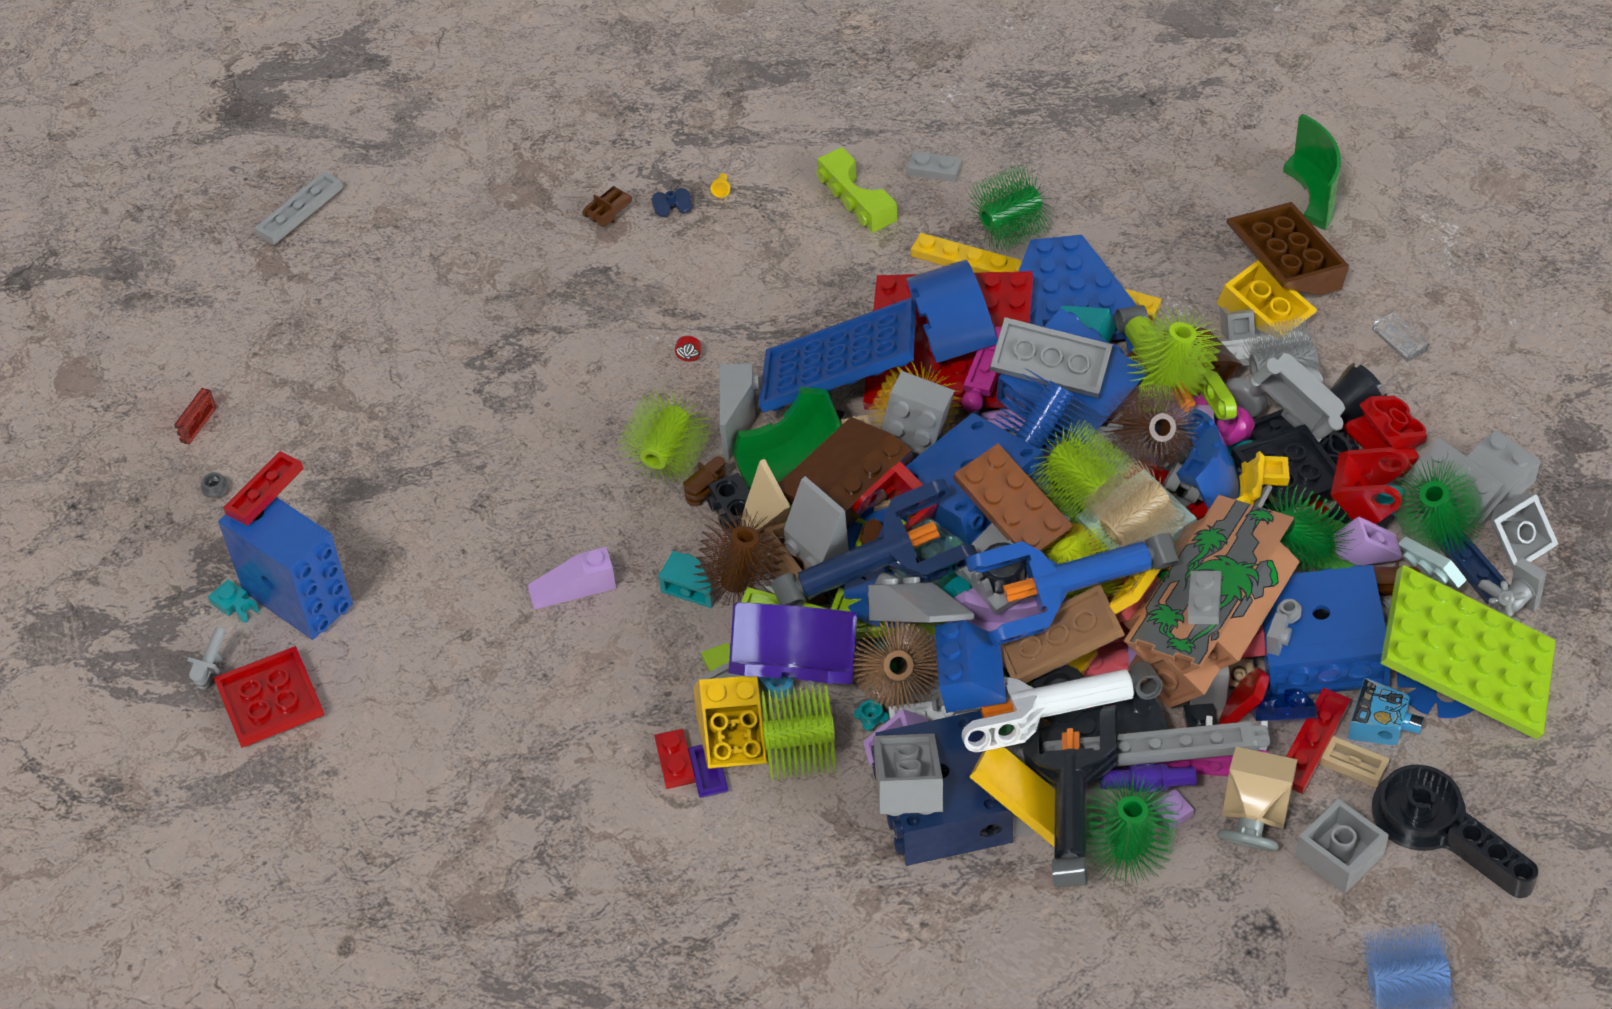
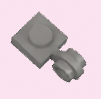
[1267,599,1301,656]

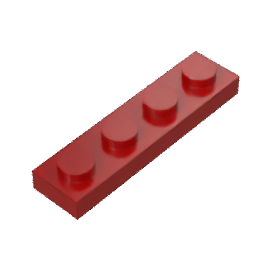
[1286,688,1351,794]

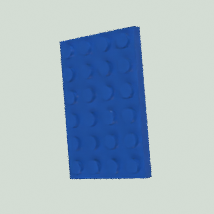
[759,297,916,413]

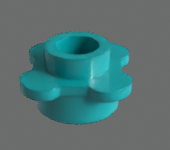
[854,700,889,731]

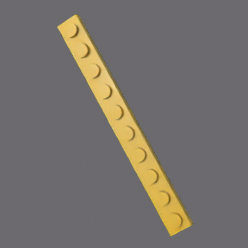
[911,232,1162,324]

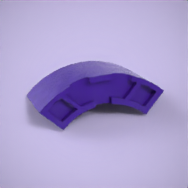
[728,602,857,684]

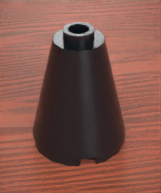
[1330,363,1387,431]

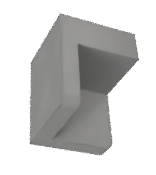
[1220,307,1255,341]

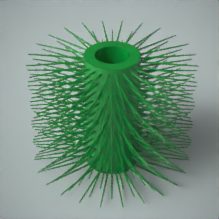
[967,163,1055,253]
[1391,456,1486,554]
[1262,484,1356,574]
[1086,771,1180,886]

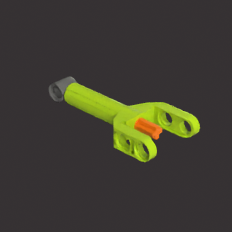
[1115,305,1237,420]

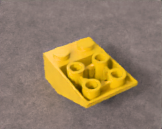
[693,676,767,769]

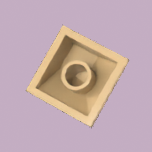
[741,459,790,536]

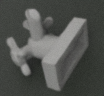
[1478,557,1546,622]

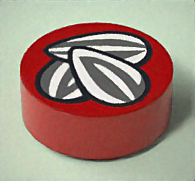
[675,336,702,362]

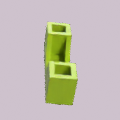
[816,147,897,233]

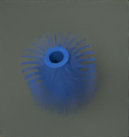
[993,368,1097,455]

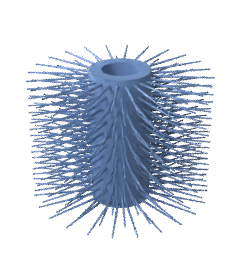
[1361,923,1458,1009]

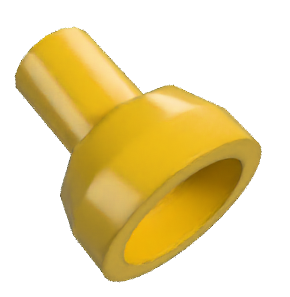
[710,173,731,198]

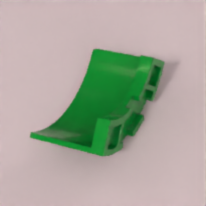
[1283,114,1341,230]
[733,387,841,490]

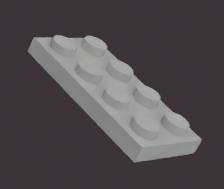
[990,317,1113,398]

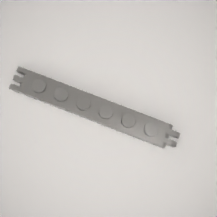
[1042,722,1270,766]

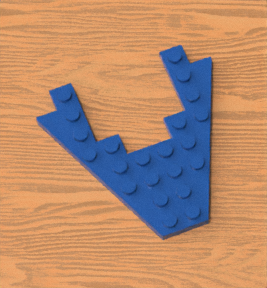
[1000,234,1158,410]

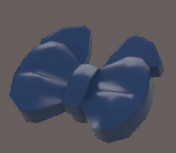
[652,188,692,217]

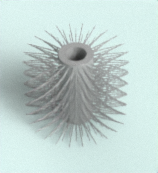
[1243,318,1326,407]

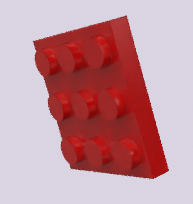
[214,646,325,748]

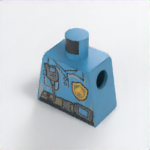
[1348,678,1424,746]

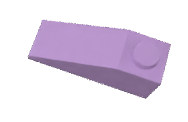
[528,547,616,609]

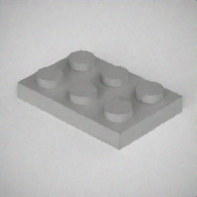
[1402,437,1506,530]

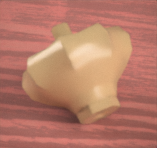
[1228,658,1255,687]

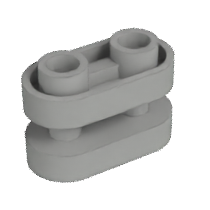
[1163,462,1203,503]

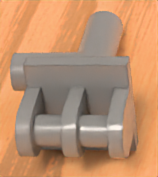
[187,627,226,690]

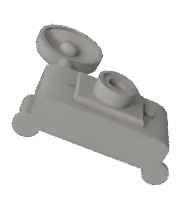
[1225,353,1345,442]

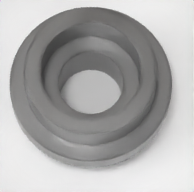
[201,472,228,498]

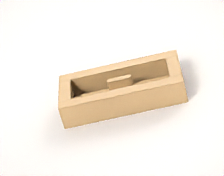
[1320,736,1390,788]

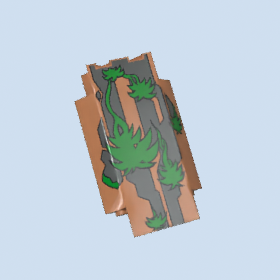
[1123,495,1300,708]

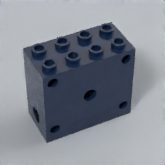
[871,710,1013,866]

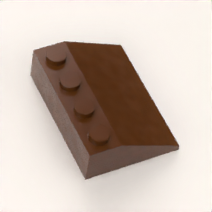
[1226,202,1349,295]
[778,417,912,528]

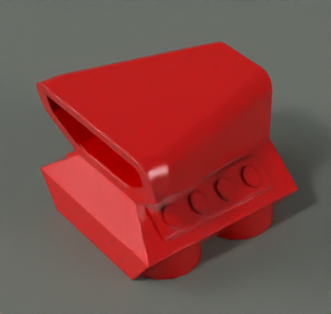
[1343,395,1427,449]

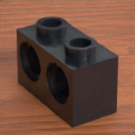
[707,472,750,533]

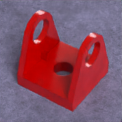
[1331,447,1408,524]
[852,462,939,532]

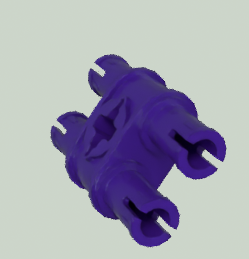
[1099,763,1197,793]

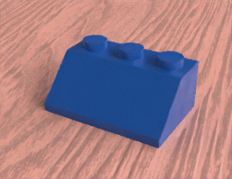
[935,620,1007,713]

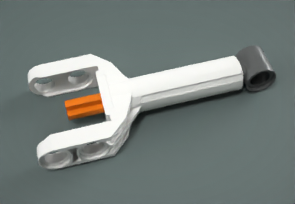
[952,661,1163,752]

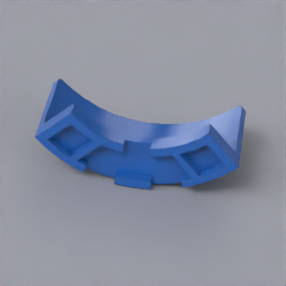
[906,260,998,363]
[1176,408,1240,510]

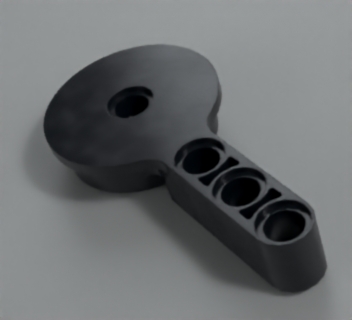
[1371,764,1538,898]

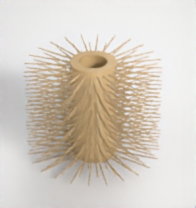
[1083,459,1188,547]

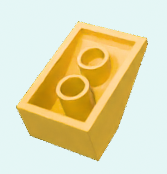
[1217,260,1317,339]

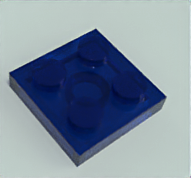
[1250,688,1317,721]

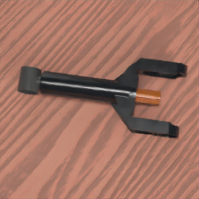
[1023,705,1118,887]

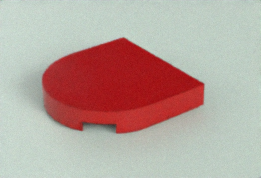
[1217,667,1269,725]

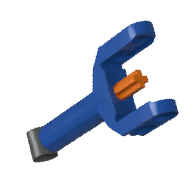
[965,532,1179,646]

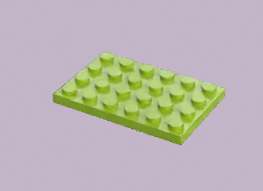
[1380,565,1556,740]

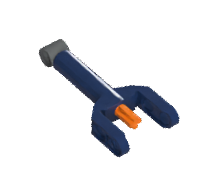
[771,479,978,606]

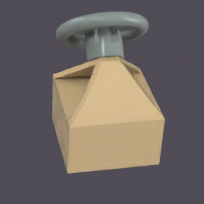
[1217,746,1297,851]

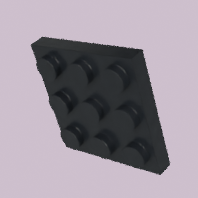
[1231,424,1336,512]

